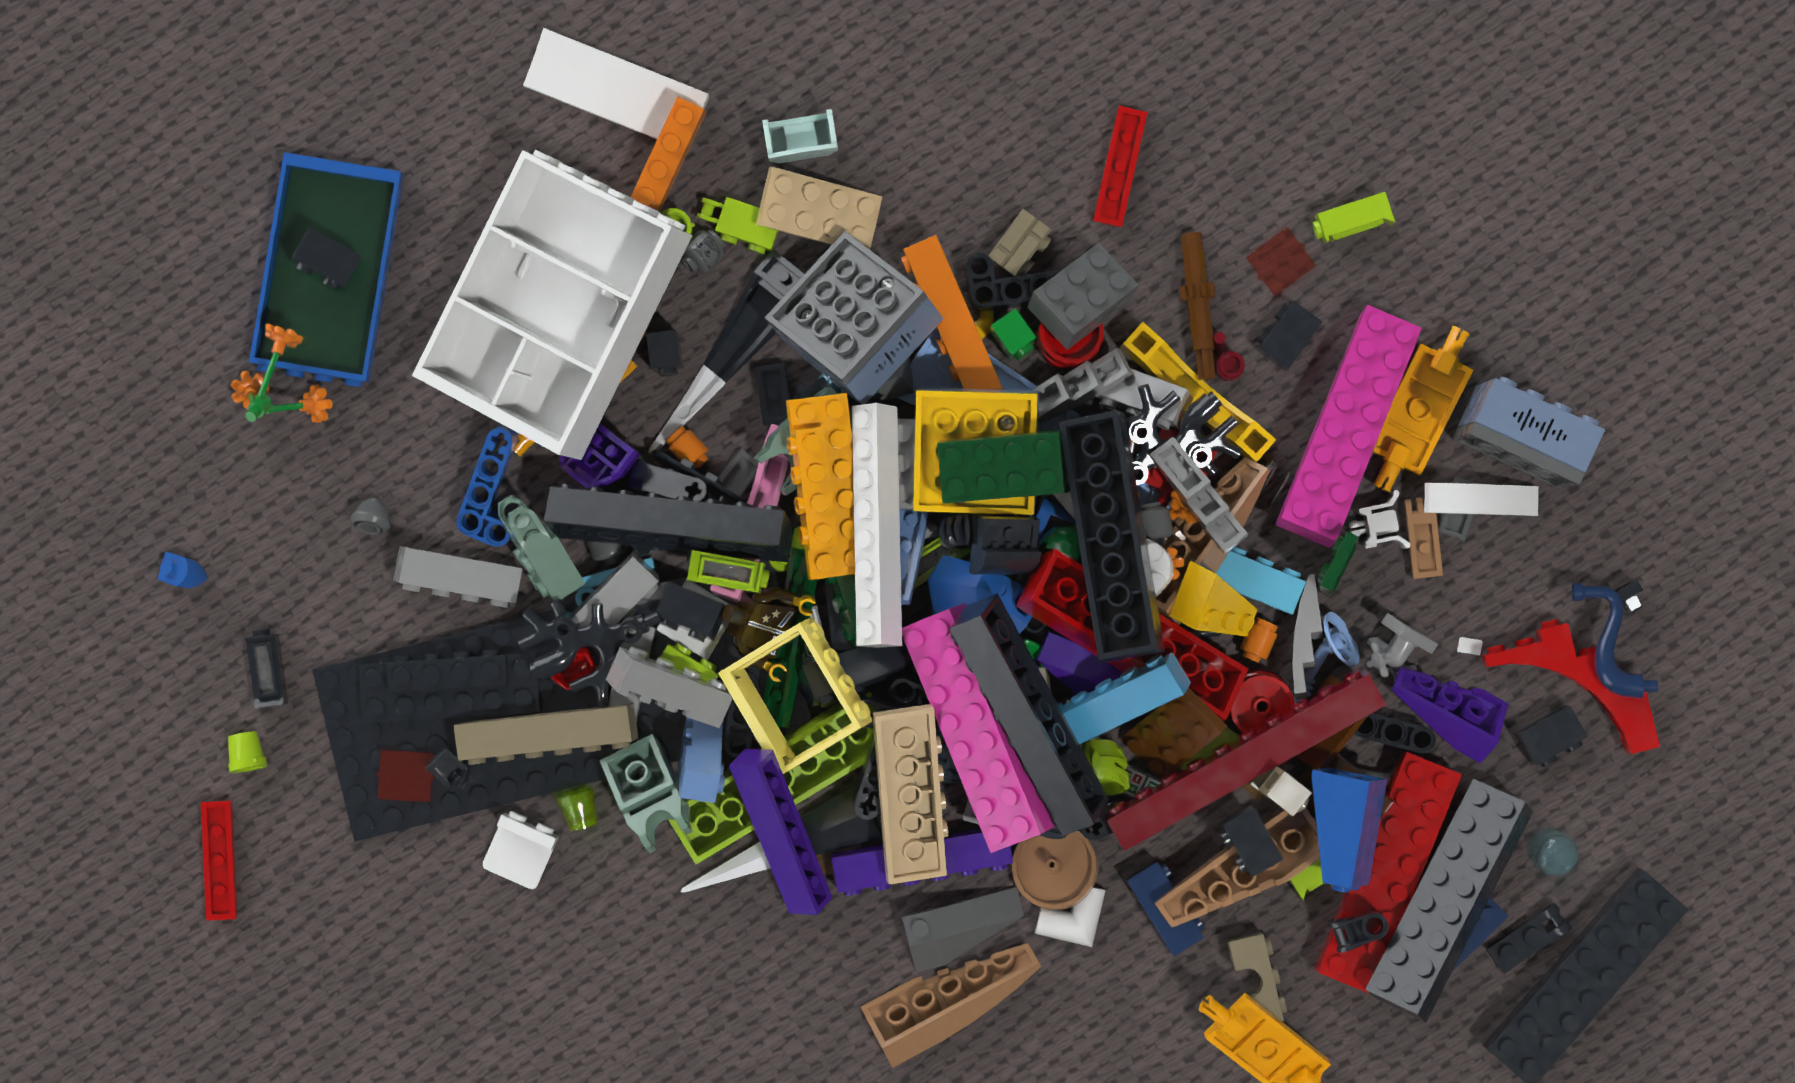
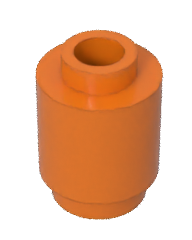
[666,426,709,469]
[1240,617,1278,663]

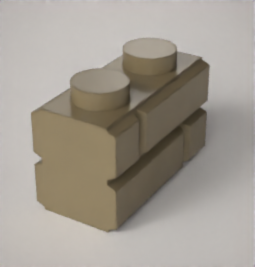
[989,209,1052,277]

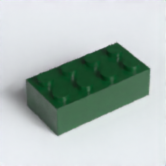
[937,430,1065,503]

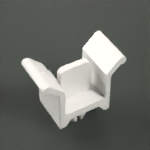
[1349,490,1410,549]

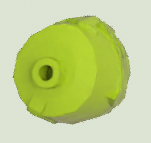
[1081,737,1130,796]

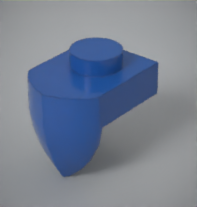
[1030,499,1074,540]
[157,551,208,588]

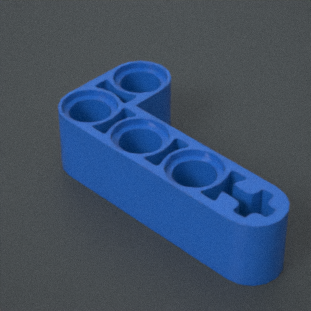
[456,424,518,547]

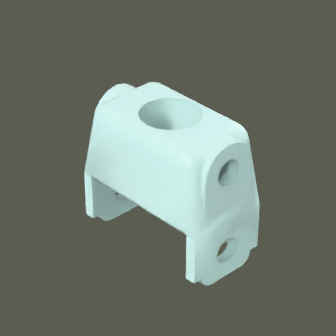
[762,109,838,163]

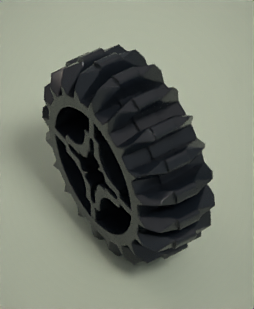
[939,513,1017,549]

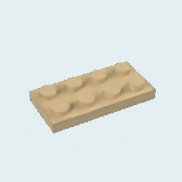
[756,167,882,250]

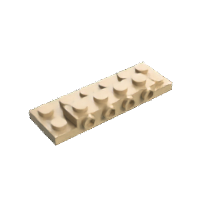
[873,704,948,884]

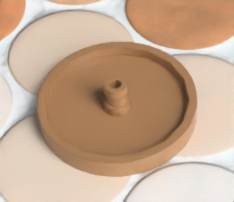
[1012,831,1098,910]

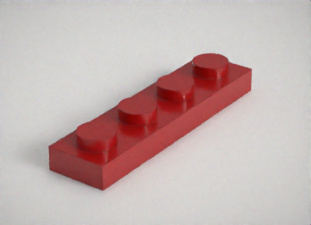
[1093,106,1148,228]
[201,800,238,921]

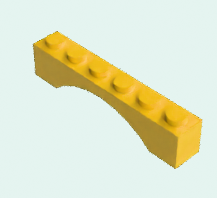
[1120,322,1276,462]

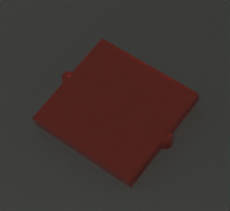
[1246,227,1316,296]
[376,750,435,802]

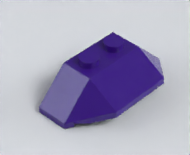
[559,423,641,490]

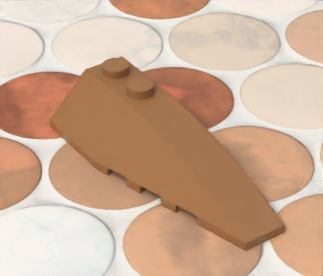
[1156,457,1270,625]
[1154,807,1320,927]
[861,943,1041,1068]

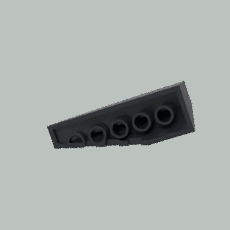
[797,636,914,707]

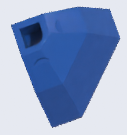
[927,555,1032,634]

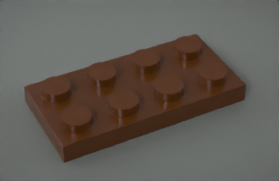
[1120,687,1227,780]

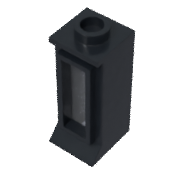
[245,629,288,709]

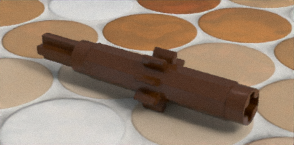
[1179,232,1216,381]

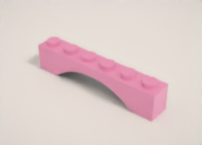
[710,424,791,604]

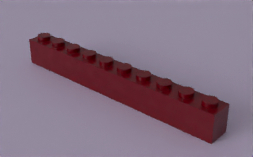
[1105,669,1386,851]

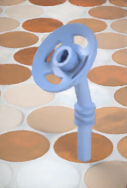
[1294,612,1359,703]

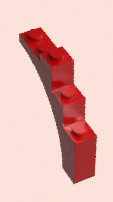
[1480,618,1660,754]

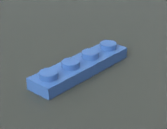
[899,510,930,606]

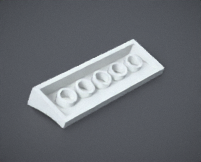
[523,28,709,140]

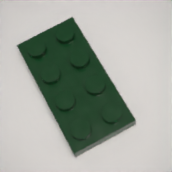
[1318,532,1359,598]

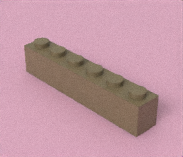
[454,703,638,765]

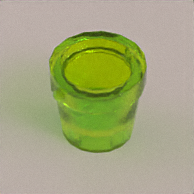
[556,787,598,831]

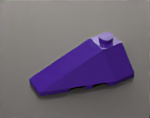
[1035,631,1129,726]
[1392,667,1508,763]

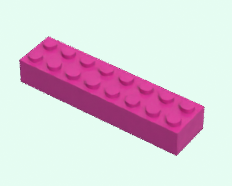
[1275,305,1422,548]
[902,603,1055,853]

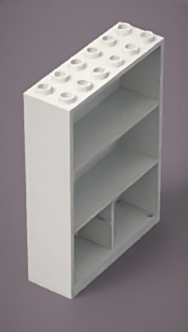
[412,150,693,460]

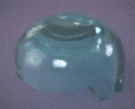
[1530,829,1579,876]

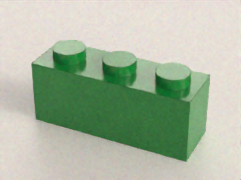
[989,308,1036,361]

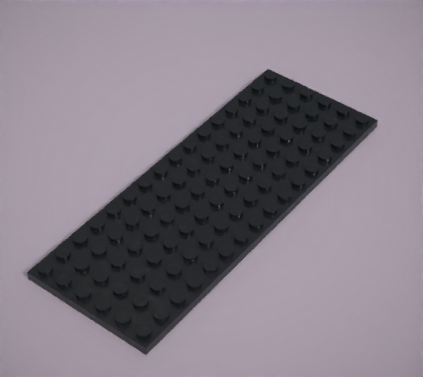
[313,560,811,842]

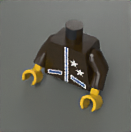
[722,586,816,682]

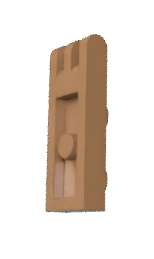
[1404,498,1443,579]

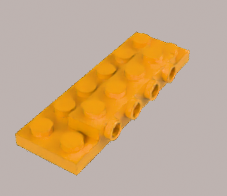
[786,393,855,580]

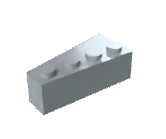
[393,546,522,608]
[606,646,733,728]

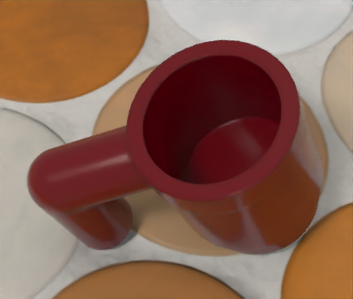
[1213,332,1245,381]

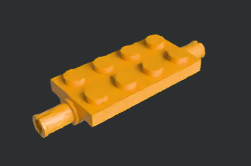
[1373,326,1473,493]
[1199,993,1331,1083]

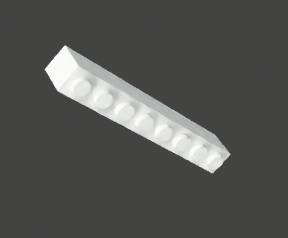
[852,403,902,648]

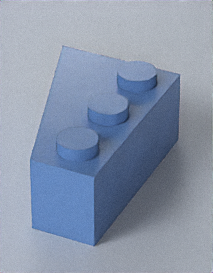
[677,717,725,803]

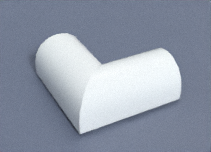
[1035,887,1106,947]

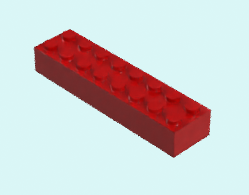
[1016,549,1248,721]
[1314,751,1462,994]

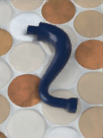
[1571,583,1658,698]

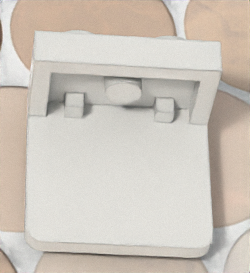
[483,811,559,889]

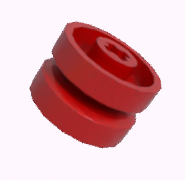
[1037,323,1104,371]
[1229,669,1295,733]

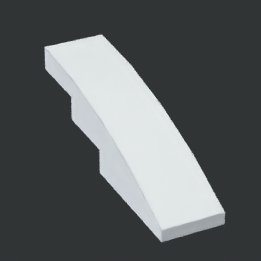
[1424,483,1539,516]

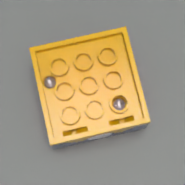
[913,387,1040,515]

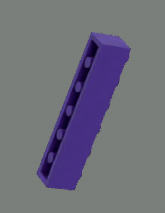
[729,749,833,915]
[832,828,1013,896]

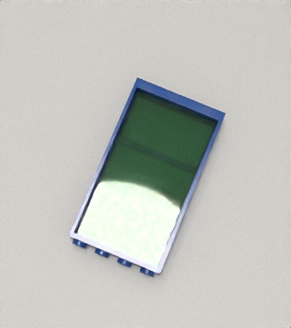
[249,152,404,387]

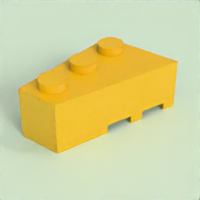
[1169,561,1258,637]

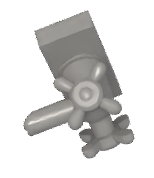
[1367,613,1438,681]

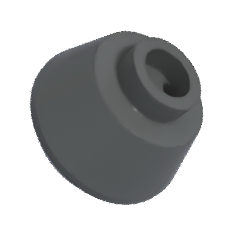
[350,498,390,535]

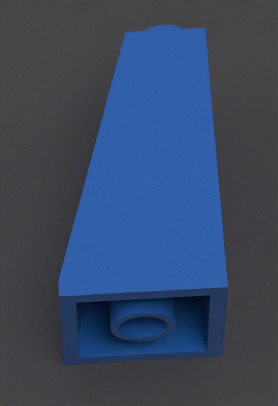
[1312,767,1387,893]

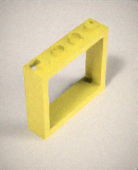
[718,617,873,774]

